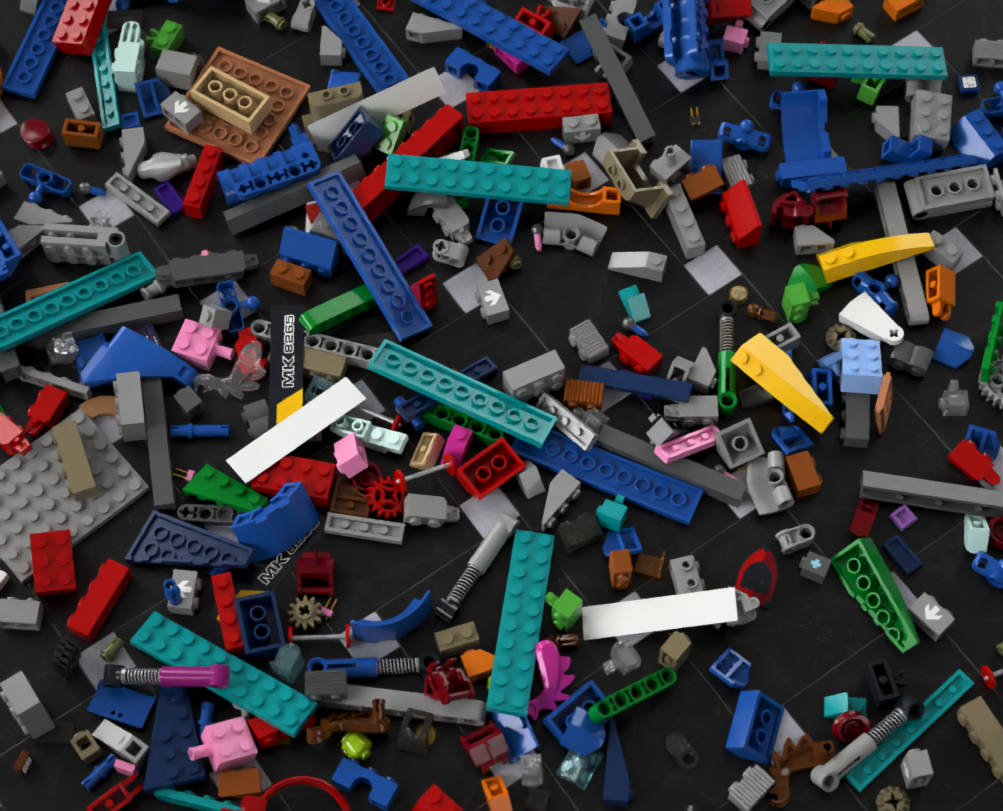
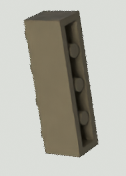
[267,347,348,385]
[51,420,99,502]
[956,696,1003,783]

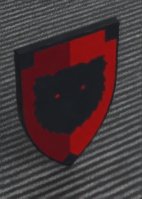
[734,546,778,609]

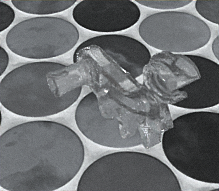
[193,341,266,399]

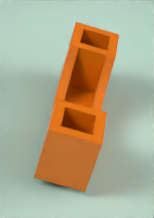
[547,186,621,215]

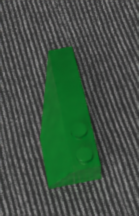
[830,538,920,653]

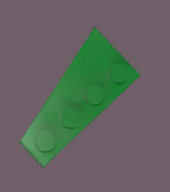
[981,301,1003,382]
[182,464,269,513]

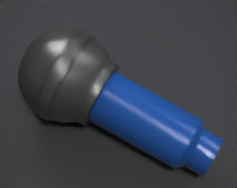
[551,137,575,156]
[78,182,107,196]
[622,317,649,338]

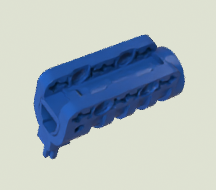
[662,0,712,80]
[216,123,321,207]

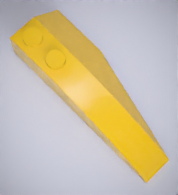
[816,233,935,284]
[731,333,834,434]

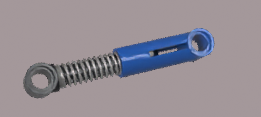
[307,652,440,679]

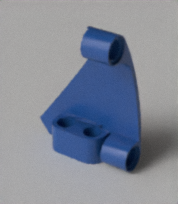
[81,326,200,388]

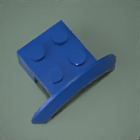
[781,349,833,423]

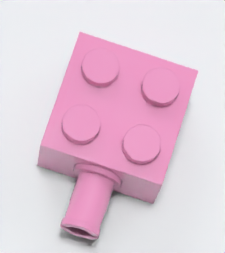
[171,319,235,371]
[188,716,258,773]

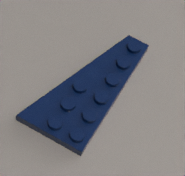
[124,510,256,569]
[143,685,206,794]

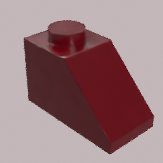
[849,498,880,537]

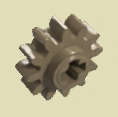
[287,595,324,632]

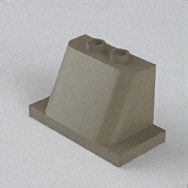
[302,81,364,148]
[603,139,673,219]

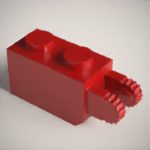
[946,439,1001,486]
[86,772,144,811]

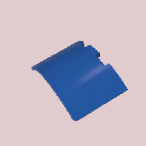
[781,89,832,163]
[231,481,320,562]
[350,590,432,643]

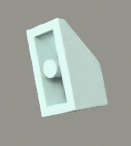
[964,514,990,554]

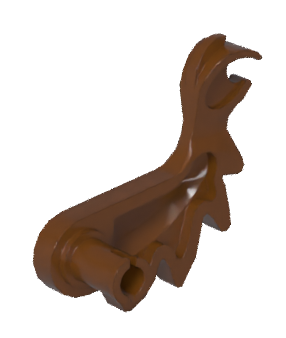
[306,698,390,744]
[769,734,836,808]

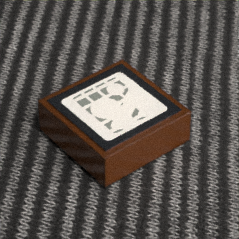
[13,750,34,777]

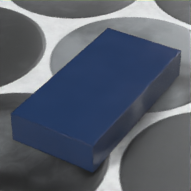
[881,534,923,577]

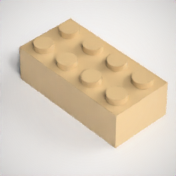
[190,66,272,135]

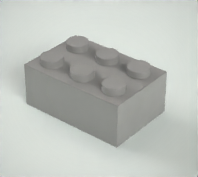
[908,89,952,152]
[503,350,565,403]
[113,371,147,442]
[0,671,55,740]

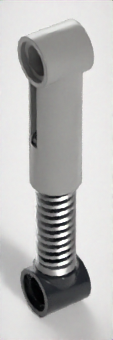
[433,511,520,624]
[810,694,925,792]

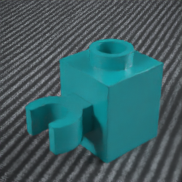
[596,494,628,533]

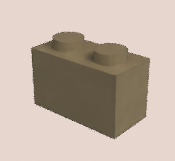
[435,621,480,659]
[658,630,691,672]

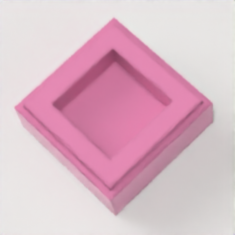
[114,759,139,776]

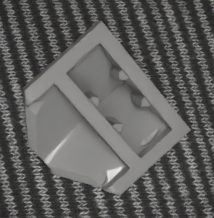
[593,132,629,167]

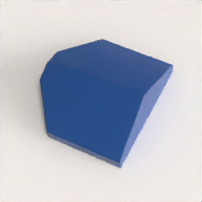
[134,78,171,118]
[932,328,974,369]
[965,424,1000,462]
[771,425,814,456]
[602,526,643,556]
[709,647,751,689]
[559,706,606,756]

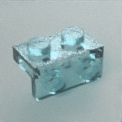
[556,749,603,790]

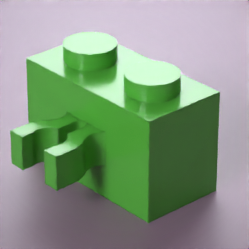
[146,20,186,60]
[851,78,887,106]
[375,115,410,154]
[782,282,820,323]
[545,588,583,632]

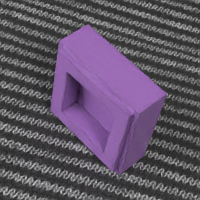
[889,504,918,532]

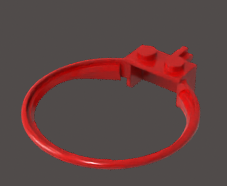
[221,776,351,811]

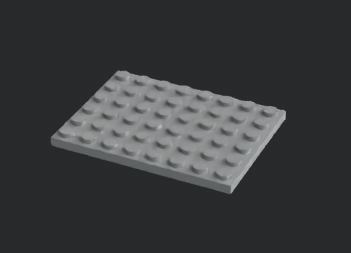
[0,408,150,584]

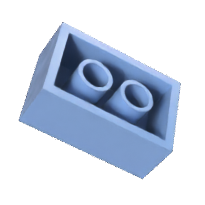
[839,338,883,394]

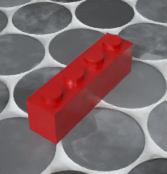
[182,144,225,219]
[67,558,132,642]
[211,572,245,656]

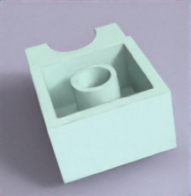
[111,21,146,92]

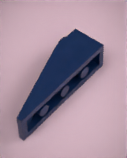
[603,719,633,808]

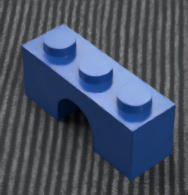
[624,0,663,44]
[445,47,501,92]
[331,758,399,811]

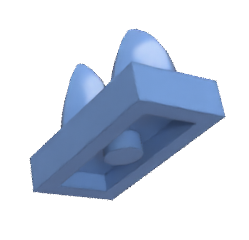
[816,351,843,381]

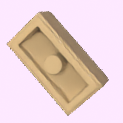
[409,432,445,471]

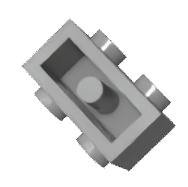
[668,555,706,595]

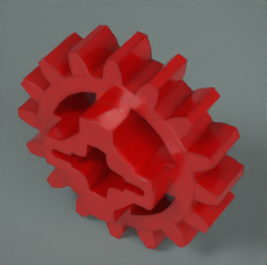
[365,476,407,519]

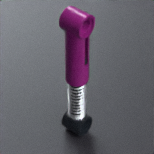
[102,664,231,689]

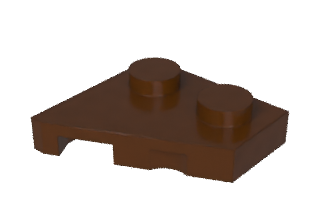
[541,6,583,39]
[476,237,516,281]
[330,477,371,518]

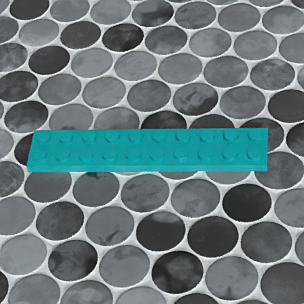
[766,42,948,80]
[385,153,572,206]
[0,251,156,353]
[367,339,558,448]
[486,529,555,718]
[130,611,318,738]

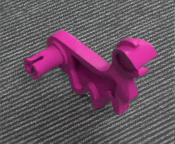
[527,640,575,720]

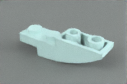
[329,415,409,454]

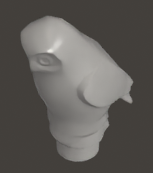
[136,152,197,182]

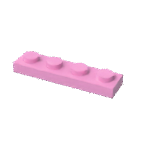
[654,425,720,464]

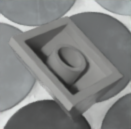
[155,49,198,90]
[715,418,765,469]

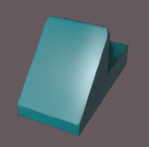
[618,285,651,324]
[824,692,866,719]

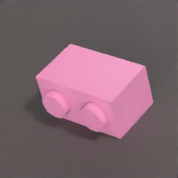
[334,432,369,478]

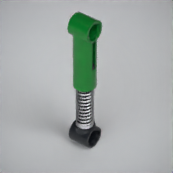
[717,299,738,417]

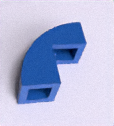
[707,38,729,81]
[881,134,933,163]

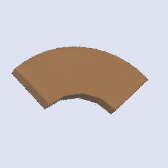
[78,396,117,421]

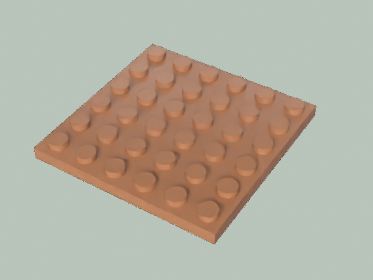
[165,46,311,164]

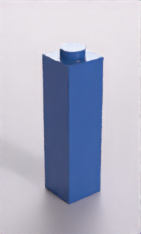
[775,156,847,188]

